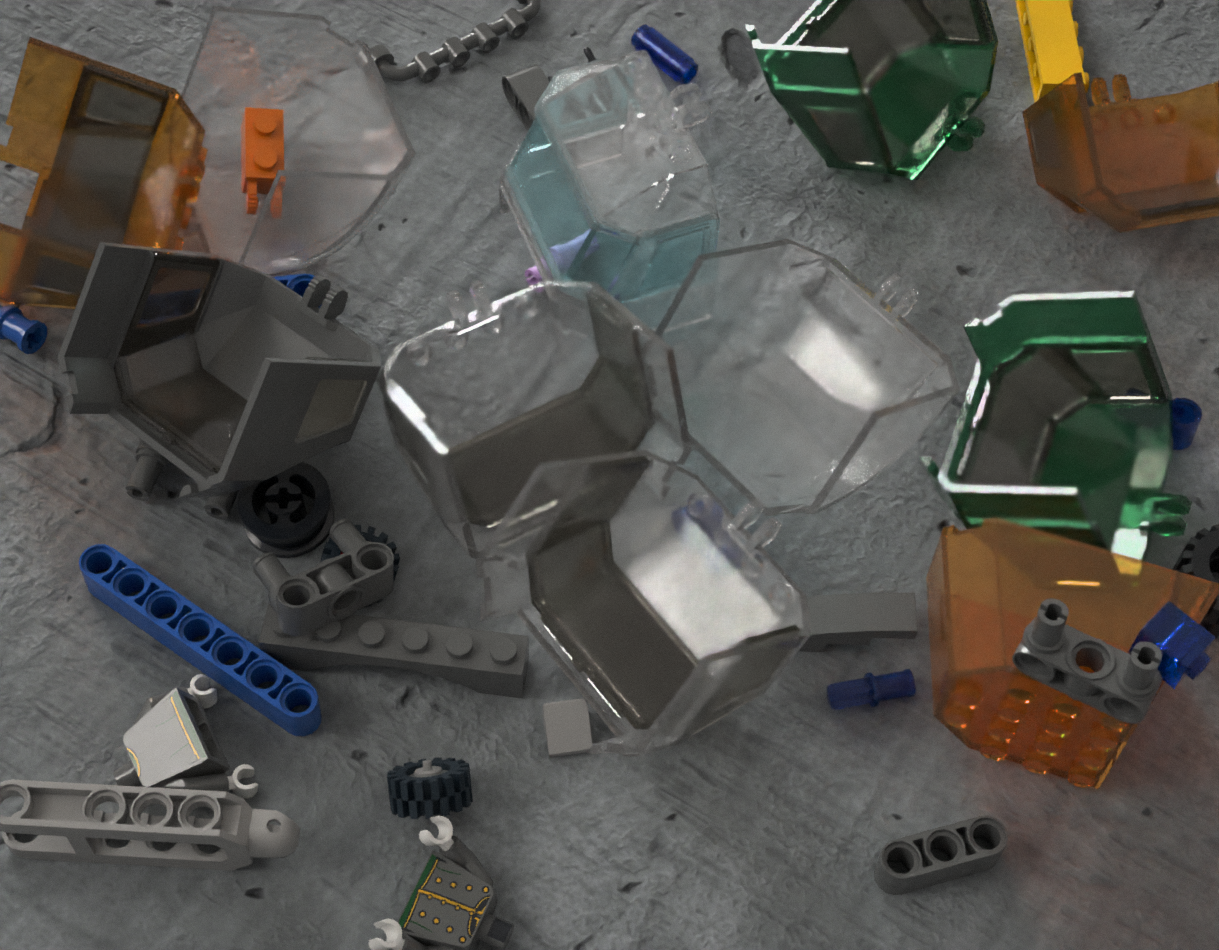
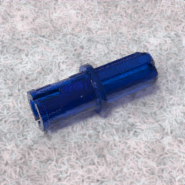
[826,669,916,710]

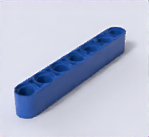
[79,544,322,736]

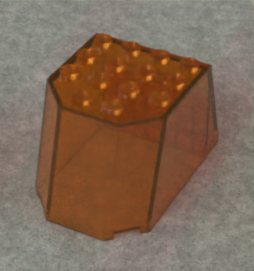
[926,517,1219,789]

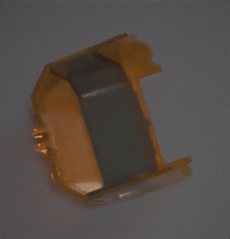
[0,37,208,309]
[1022,72,1219,233]

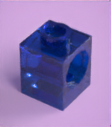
[1128,601,1216,689]

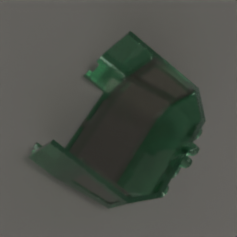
[745,0,998,180]
[919,291,1192,595]

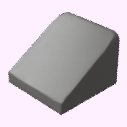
[543,698,593,758]

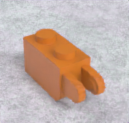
[241,107,285,216]

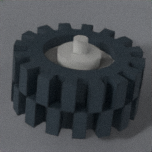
[387,757,473,819]

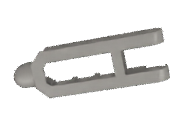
[0,780,301,871]

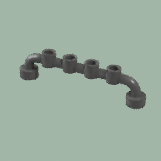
[362,0,541,82]

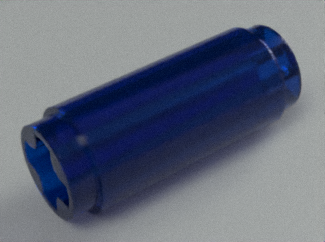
[631,24,698,85]

